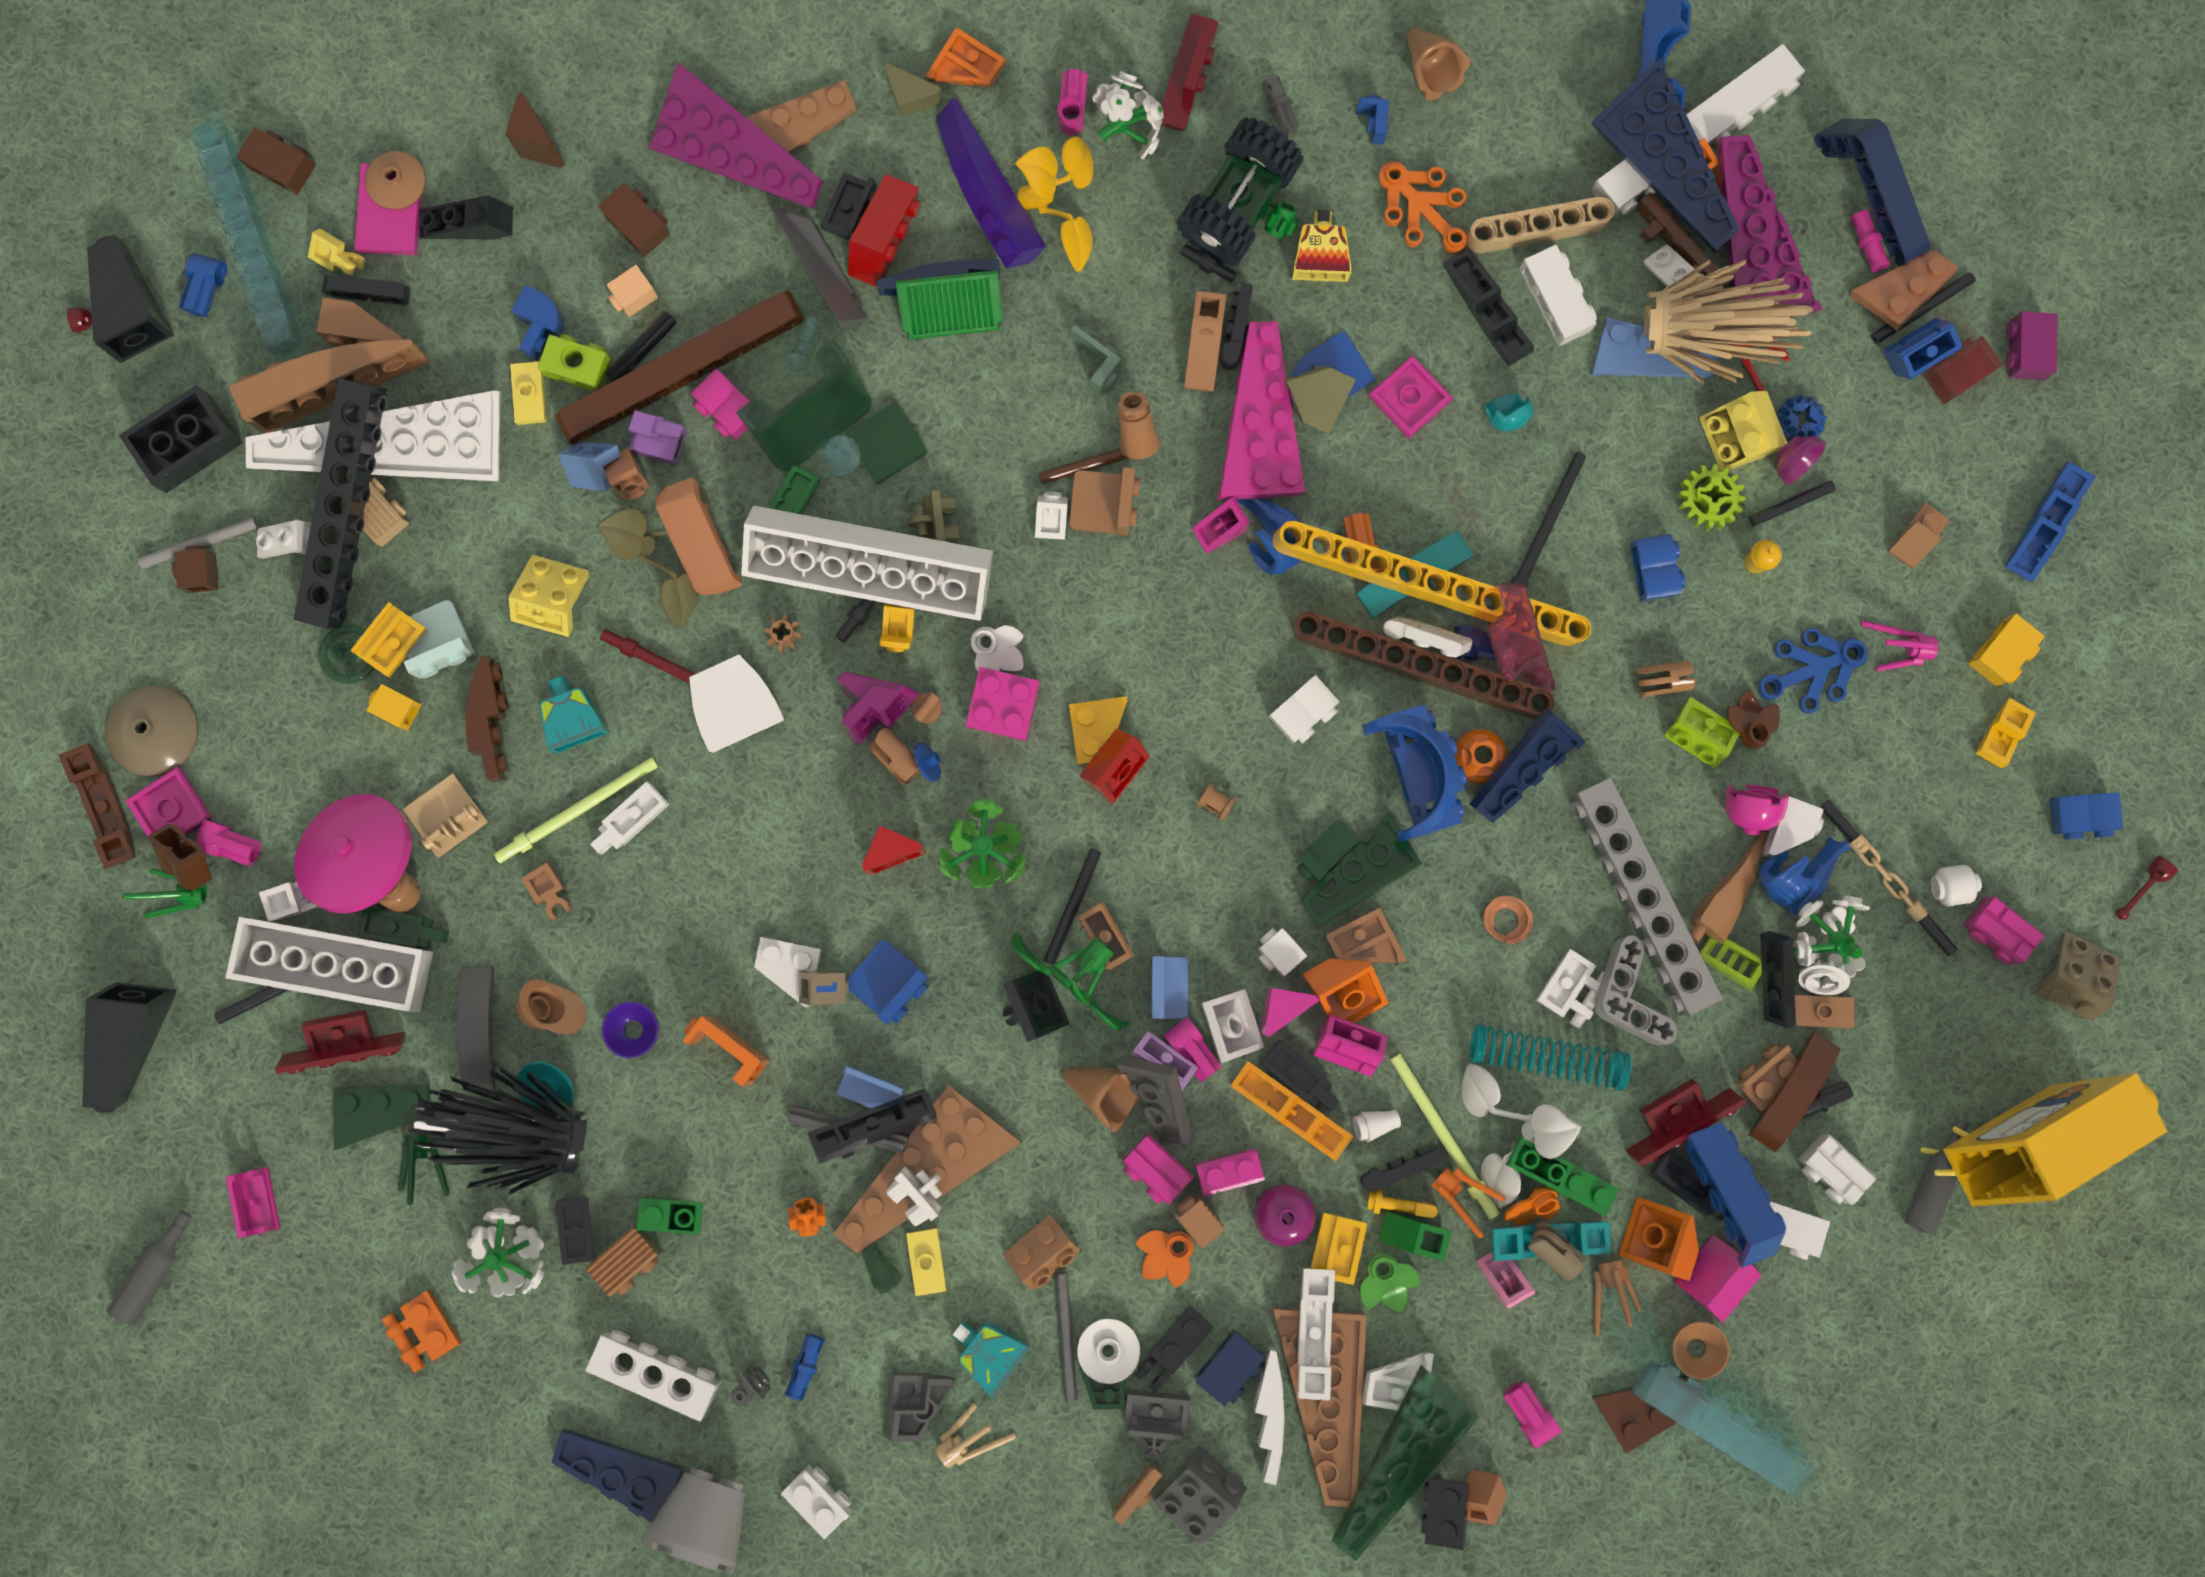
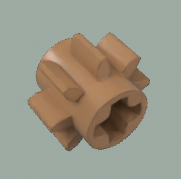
[764,614,803,654]

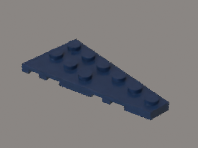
[1591,58,1739,253]

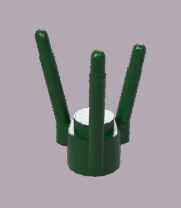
[398,1134,449,1206]

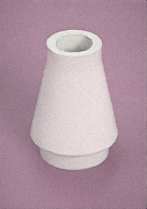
[1352,1109,1401,1142]

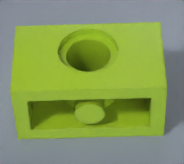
[537,334,612,392]

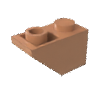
[603,448,650,500]

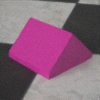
[1260,988,1320,1037]
[1673,1234,1761,1323]

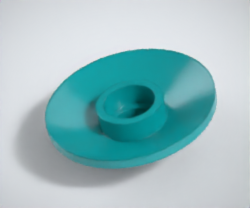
[517,1061,575,1108]

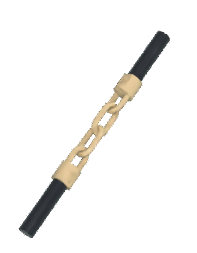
[1820,800,1957,956]

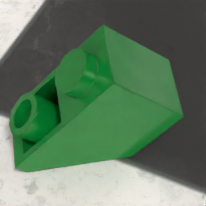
[636,1195,703,1235]
[1378,1211,1452,1262]

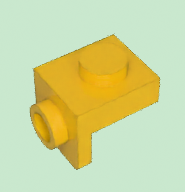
[879,603,915,652]

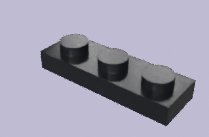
[1760,931,1796,1028]

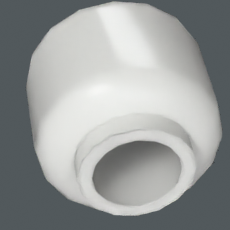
[1930,865,1982,907]

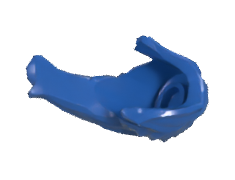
[1237,498,1302,575]
[1759,837,1850,916]

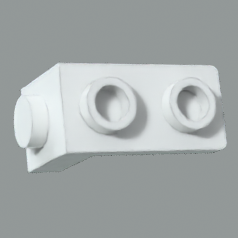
[1644,245,1701,287]
[256,520,311,559]

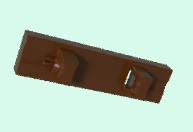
[1636,193,1729,289]

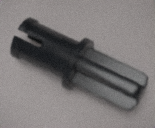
[1800,1081,1853,1121]

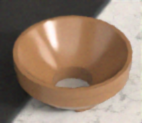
[1671,1321,1730,1380]

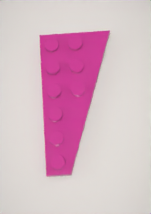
[1217,321,1305,501]

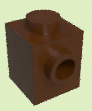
[172,545,219,593]

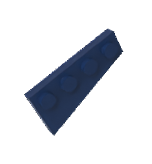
[1469,708,1586,823]
[551,1429,683,1523]

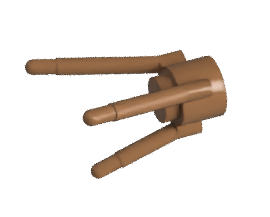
[1593,1259,1642,1336]

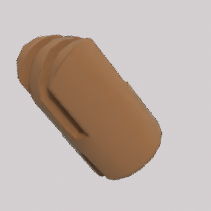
[1636,660,1696,698]
[869,728,920,785]

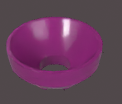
[1777,436,1826,484]

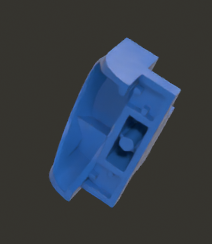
[1362,704,1467,843]

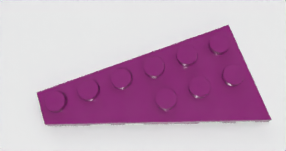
[649,62,824,210]
[1717,135,1823,313]

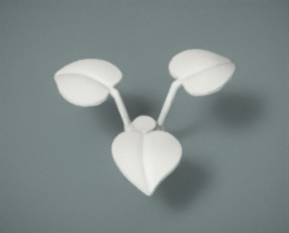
[1462,1063,1581,1209]

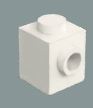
[1258,928,1307,977]

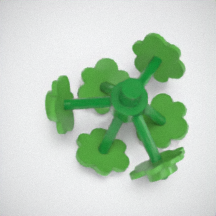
[938,799,1027,888]

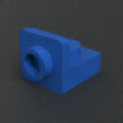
[1356,95,1389,145]

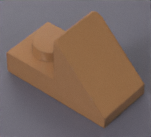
[1888,502,1950,569]

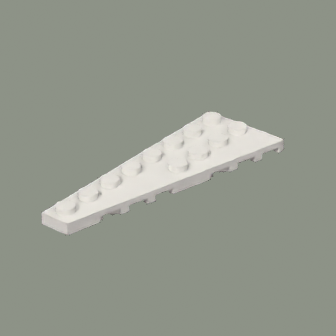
[246,391,501,481]

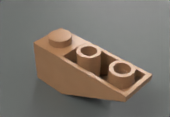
[1184,291,1226,392]
[316,298,403,347]

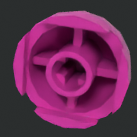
[1725,784,1789,835]

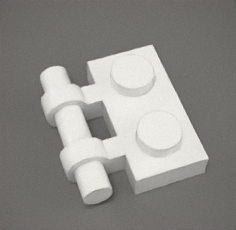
[1535,949,1604,1029]

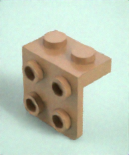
[1069,467,1140,536]

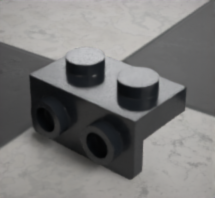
[820,172,877,240]
[1421,1474,1469,1550]

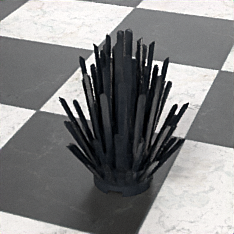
[408,1066,587,1195]

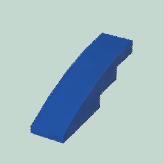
[2005,462,2096,582]

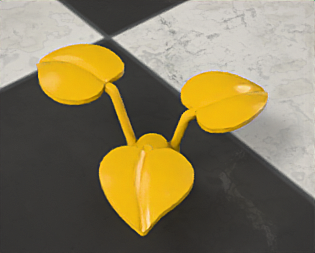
[1015,137,1094,272]

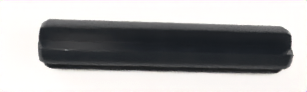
[606,311,676,382]

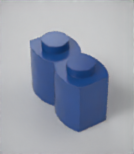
[1630,534,1685,602]
[2050,793,2124,840]

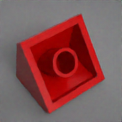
[1079,729,1150,804]
[862,826,927,876]

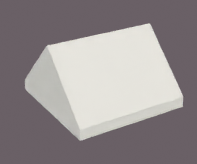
[1200,989,1264,1063]

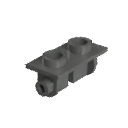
[731,1364,771,1406]

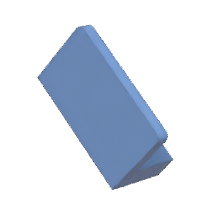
[558,441,621,491]
[1151,956,1188,1019]
[836,1065,906,1108]

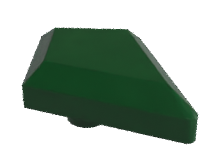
[1079,1363,1125,1410]

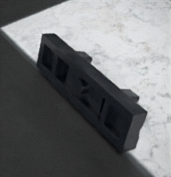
[808,1088,937,1164]

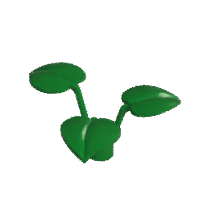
[1011,931,1130,1031]

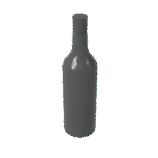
[1905,1119,1968,1236]
[107,1211,192,1325]

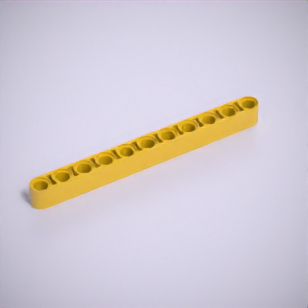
[1272,521,1591,647]

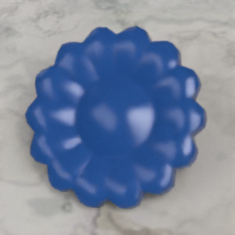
[913,742,942,782]

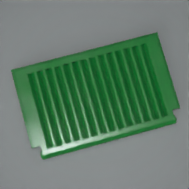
[895,270,1003,340]

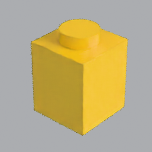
[366,684,422,731]

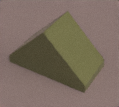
[885,63,943,117]

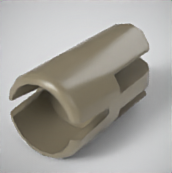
[1528,1222,1586,1280]

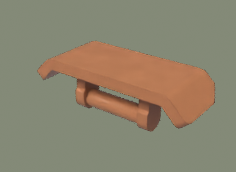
[656,478,742,595]

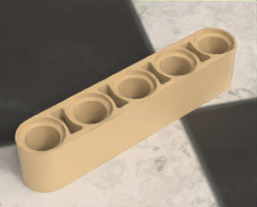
[1466,197,1614,253]

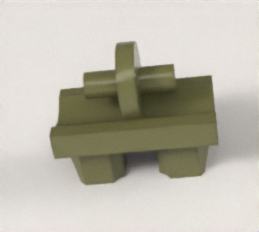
[908,490,960,543]

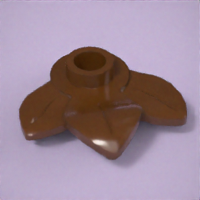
[1727,690,1780,750]

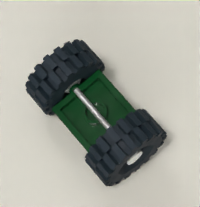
[1176,117,1304,265]

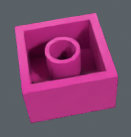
[965,667,1041,741]

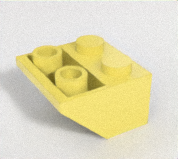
[1699,391,1787,472]

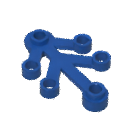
[1757,628,1868,714]

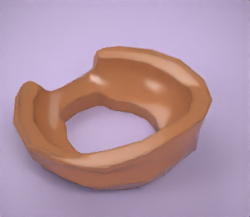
[1483,896,1533,944]

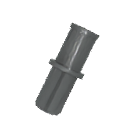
[1262,76,1299,135]

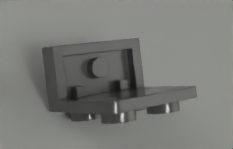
[1154,1446,1247,1543]

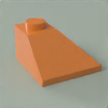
[1303,959,1389,1023]
[1618,1196,1699,1281]

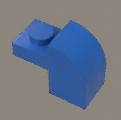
[511,285,564,361]

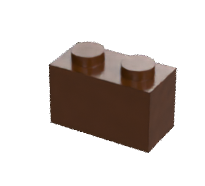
[236,127,316,195]
[598,182,670,258]

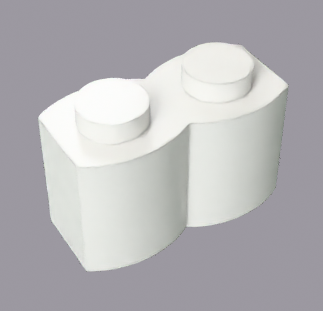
[1269,675,1340,744]

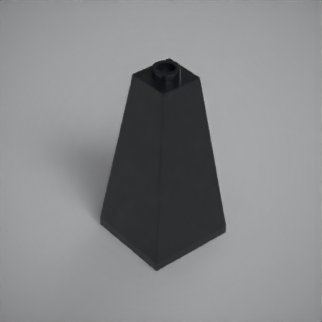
[87,234,174,363]
[82,982,176,1113]

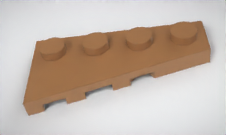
[746,80,857,153]

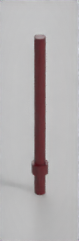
[600,629,696,684]

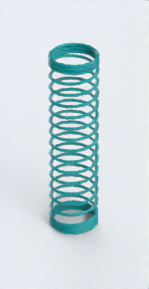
[1469,1024,1632,1092]

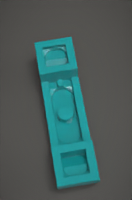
[1356,531,1474,619]
[1491,1221,1611,1261]

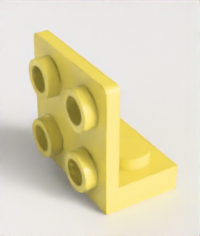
[509,555,589,637]

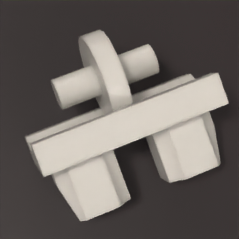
[886,1166,942,1226]

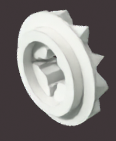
[1798,959,1850,995]

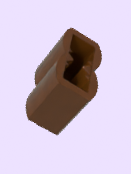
[149,824,212,890]

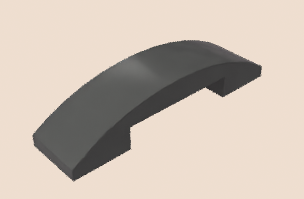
[457,966,495,1092]

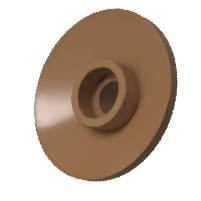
[365,151,426,210]

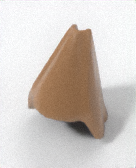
[1406,28,1471,101]
[1062,1067,1139,1133]

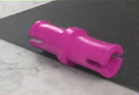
[1850,210,1890,273]

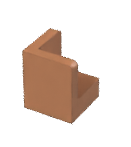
[1466,1470,1507,1526]

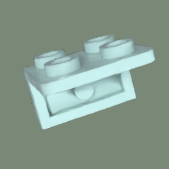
[404,600,475,679]

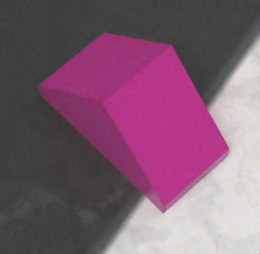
[1191,497,1250,554]

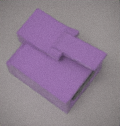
[628,410,687,466]

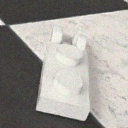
[1383,616,1473,657]

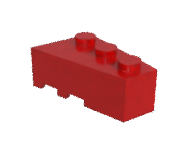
[848,174,921,287]

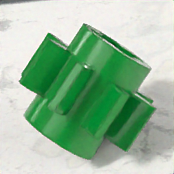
[1261,200,1300,239]

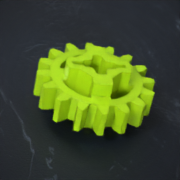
[1677,464,1746,531]

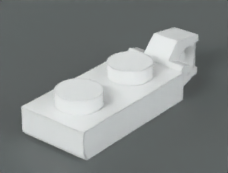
[590,781,670,855]

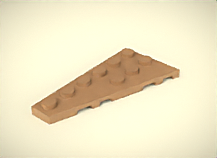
[833,1085,1022,1253]
[1272,1308,1367,1508]

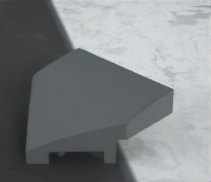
[1124,1389,1190,1462]

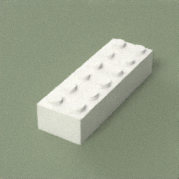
[225,917,433,1012]

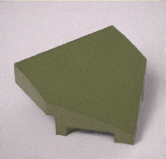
[1284,364,1356,434]

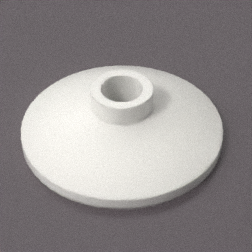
[1077,1319,1140,1384]

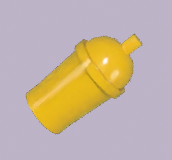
[1744,540,1782,573]

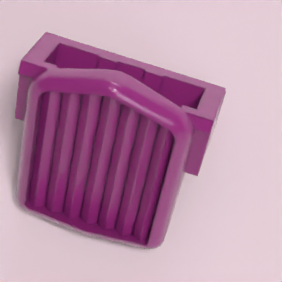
[836,672,919,746]

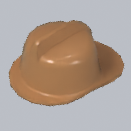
[514,979,586,1035]

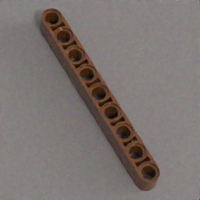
[555,291,805,445]
[1292,611,1555,720]

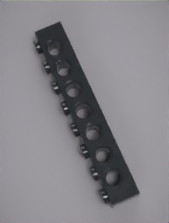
[293,378,387,629]

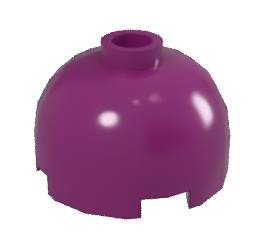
[1253,1183,1316,1247]

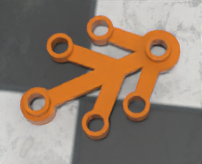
[1379,162,1467,254]

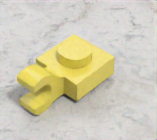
[308,228,365,276]

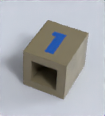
[799,970,849,1005]

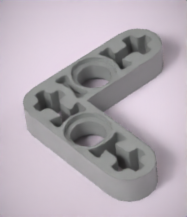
[1594,935,1678,1046]

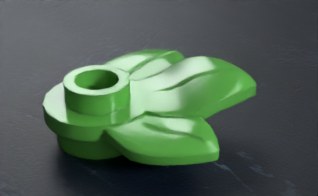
[1360,1253,1421,1313]

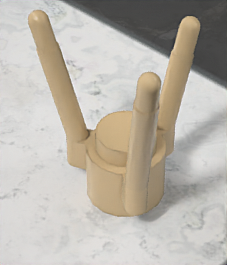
[935,1403,1016,1468]

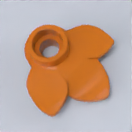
[1504,1186,1560,1225]
[1136,1230,1194,1288]

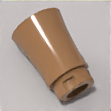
[1117,391,1161,460]

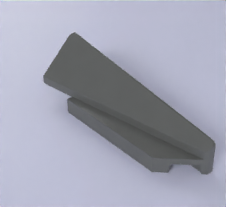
[771,207,869,333]

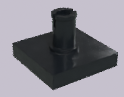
[1003,971,1070,1042]

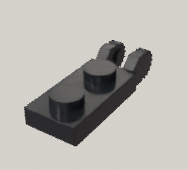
[1221,282,1253,371]
[1360,1143,1446,1192]
[1134,1305,1213,1392]

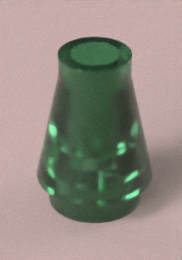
[861,1245,902,1295]

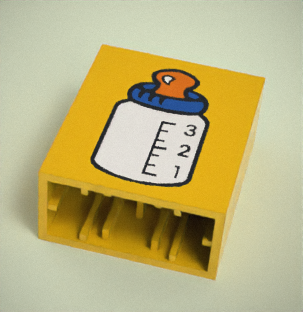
[1943,1073,2168,1206]

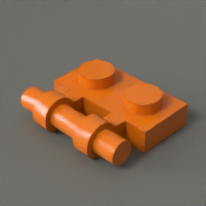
[382,1289,462,1373]

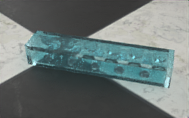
[1632,1360,1817,1500]

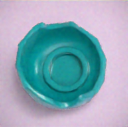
[1484,393,1533,432]

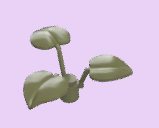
[596,487,710,627]

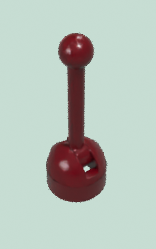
[67,307,92,333]
[2116,856,2178,920]

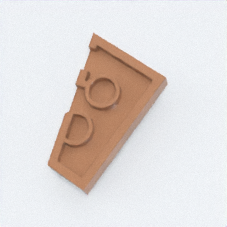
[1850,250,1958,331]

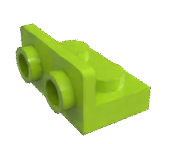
[1664,696,1740,768]

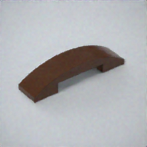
[59,743,136,869]
[1748,1031,1841,1152]

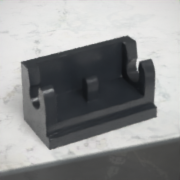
[556,1196,594,1265]

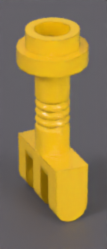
[1367,1189,1438,1218]

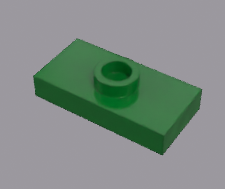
[769,464,821,514]

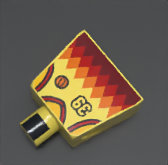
[1292,210,1351,282]

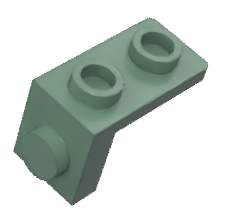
[1070,324,1121,395]

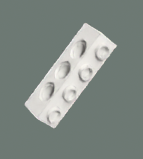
[585,1330,721,1422]

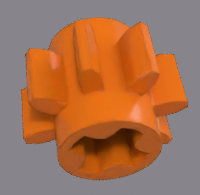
[787,1197,826,1237]

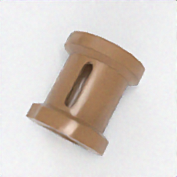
[1196,783,1236,822]

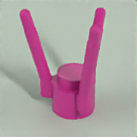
[1861,621,1938,671]

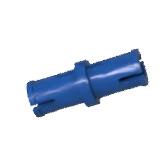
[785,1333,825,1401]

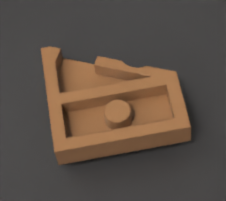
[1324,908,1407,963]

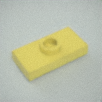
[510,361,547,425]
[906,1228,947,1296]

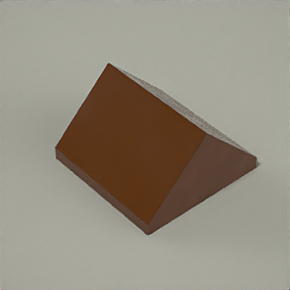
[505,92,565,168]

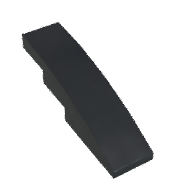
[1443,248,1534,366]

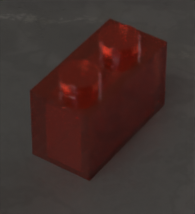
[1924,335,2003,404]

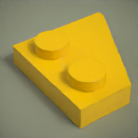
[1069,696,1127,765]

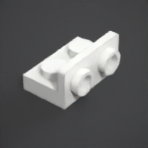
[781,1465,852,1540]

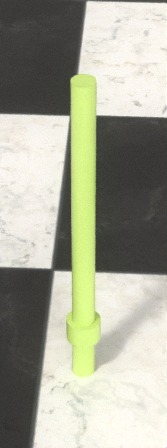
[494,757,659,864]
[1390,1053,1500,1220]

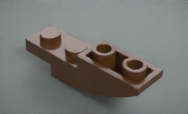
[466,655,509,782]

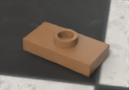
[1794,995,1854,1028]
[1113,1463,1162,1525]

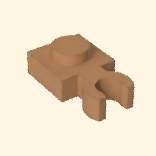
[521,862,572,920]

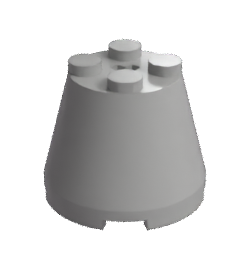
[641,1467,745,1575]

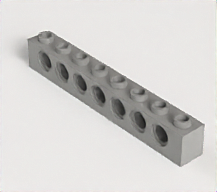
[1572,777,1723,1016]

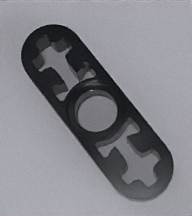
[322,275,411,305]

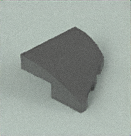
[883,1372,955,1442]

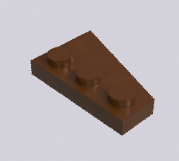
[1592,1376,1706,1453]

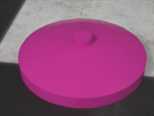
[294,794,412,913]

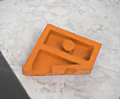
[926,27,1007,87]

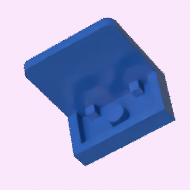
[847,940,930,1025]

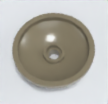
[105,685,198,776]

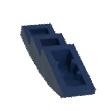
[877,259,1000,297]

